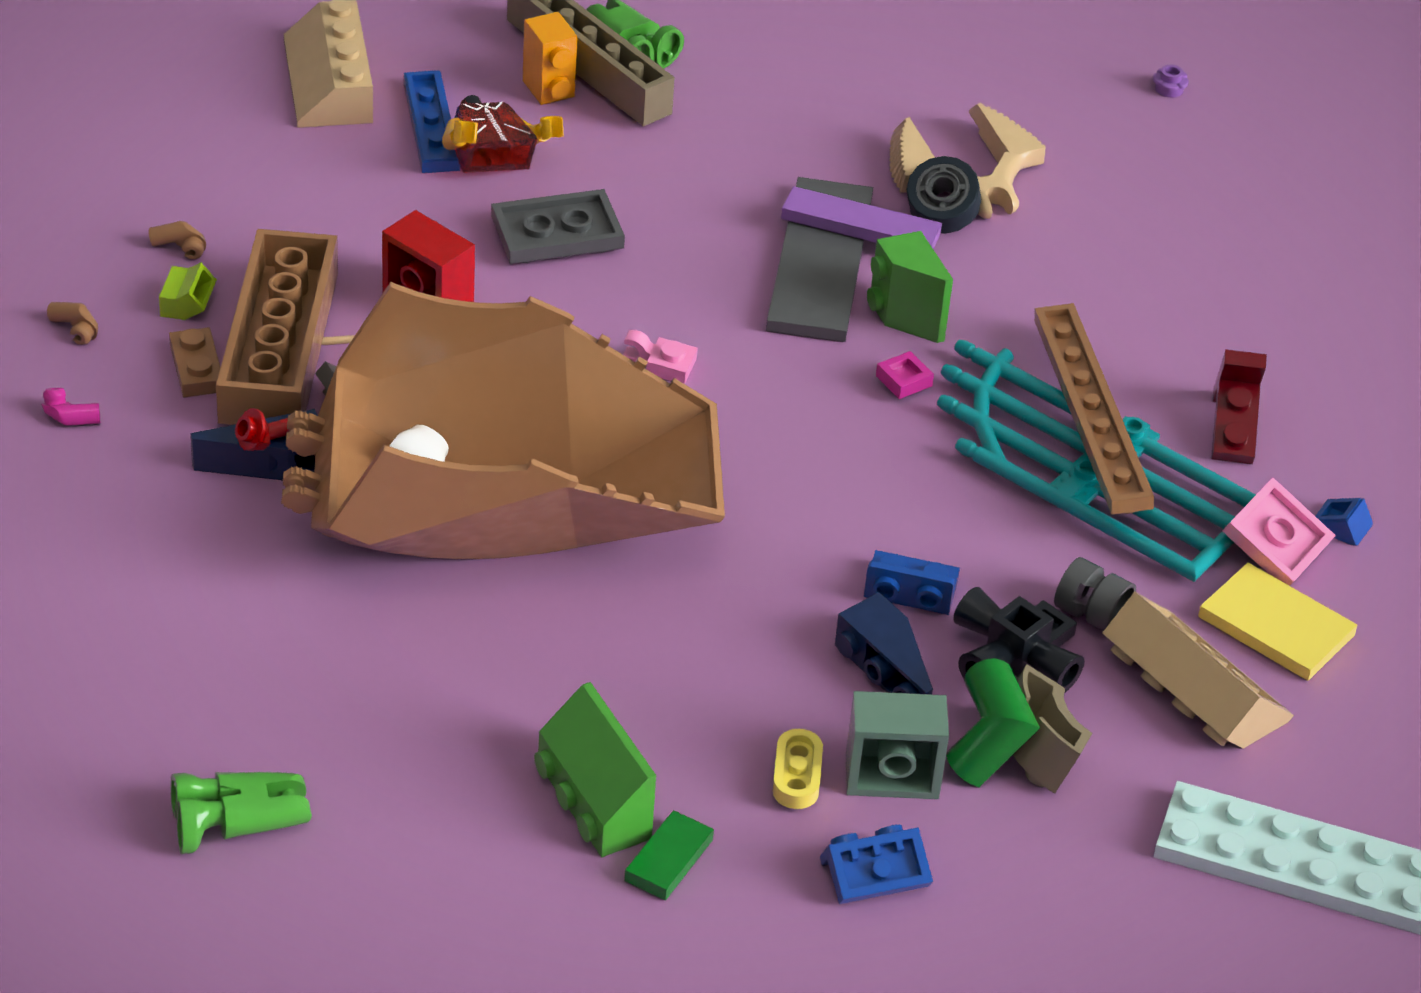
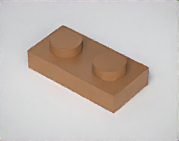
[169,327,221,398]

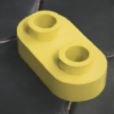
[772,729,823,809]

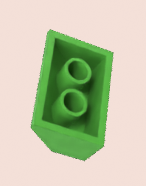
[534,682,656,858]

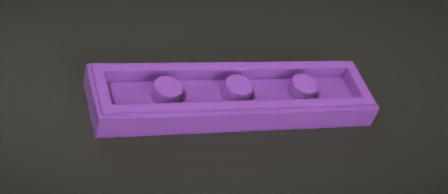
[781,186,942,249]

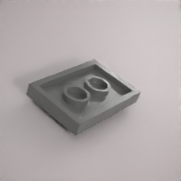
[491,189,625,264]

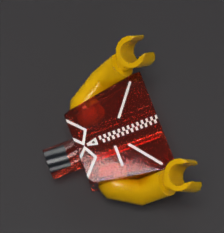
[442,95,564,173]

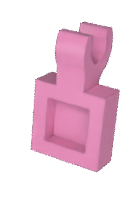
[623,330,698,384]

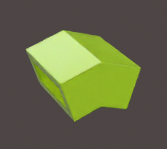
[159,262,217,320]

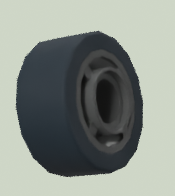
[906,156,981,234]

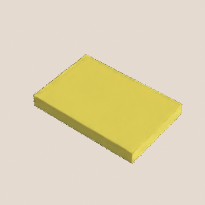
[1198,562,1357,681]

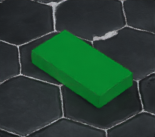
[624,810,714,901]

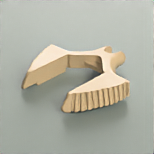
[889,103,1046,219]

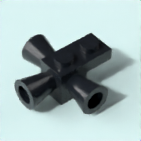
[953,587,1085,693]

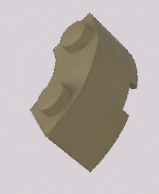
[1013,664,1092,794]

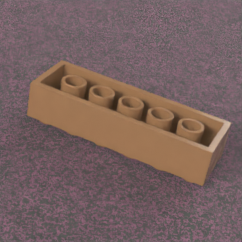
[216,228,338,425]

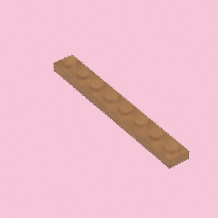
[1034,303,1154,515]

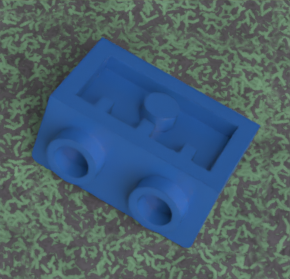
[864,550,960,615]
[819,824,933,904]

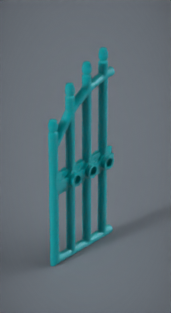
[937,339,1256,582]

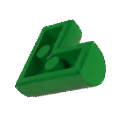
[946,658,1040,787]

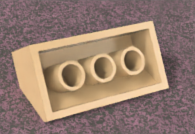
[284,0,373,128]
[1102,592,1294,749]

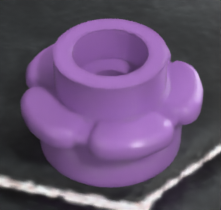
[1153,65,1189,97]

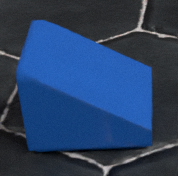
[1315,498,1373,546]

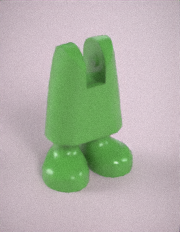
[586,0,684,69]
[170,772,312,854]

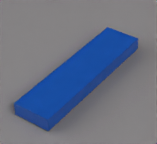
[403,70,460,173]

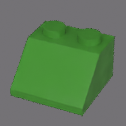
[867,231,953,343]

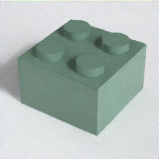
[846,691,949,799]

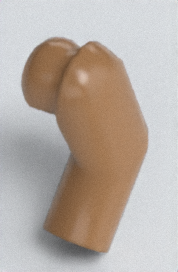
[148,221,207,259]
[47,302,98,345]

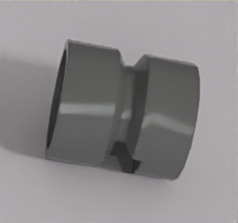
[1054,557,1136,631]

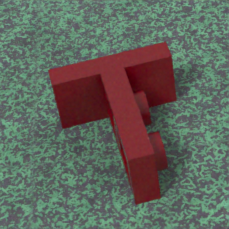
[1211,349,1267,464]

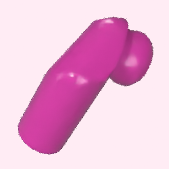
[42,387,100,426]

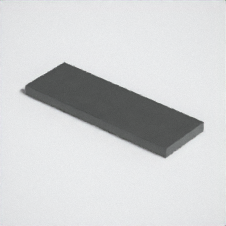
[766,177,873,342]

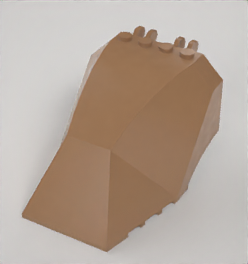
[281,282,725,559]

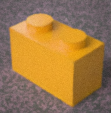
[523,12,577,105]

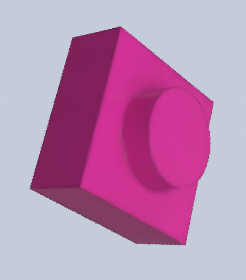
[876,351,934,399]

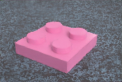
[1222,478,1336,586]

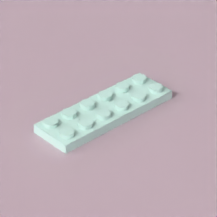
[1153,781,1421,935]

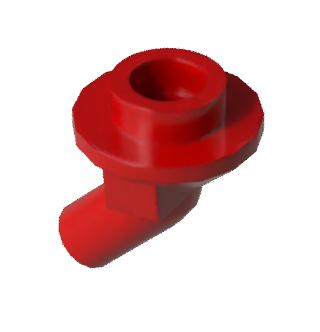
[235,408,289,451]

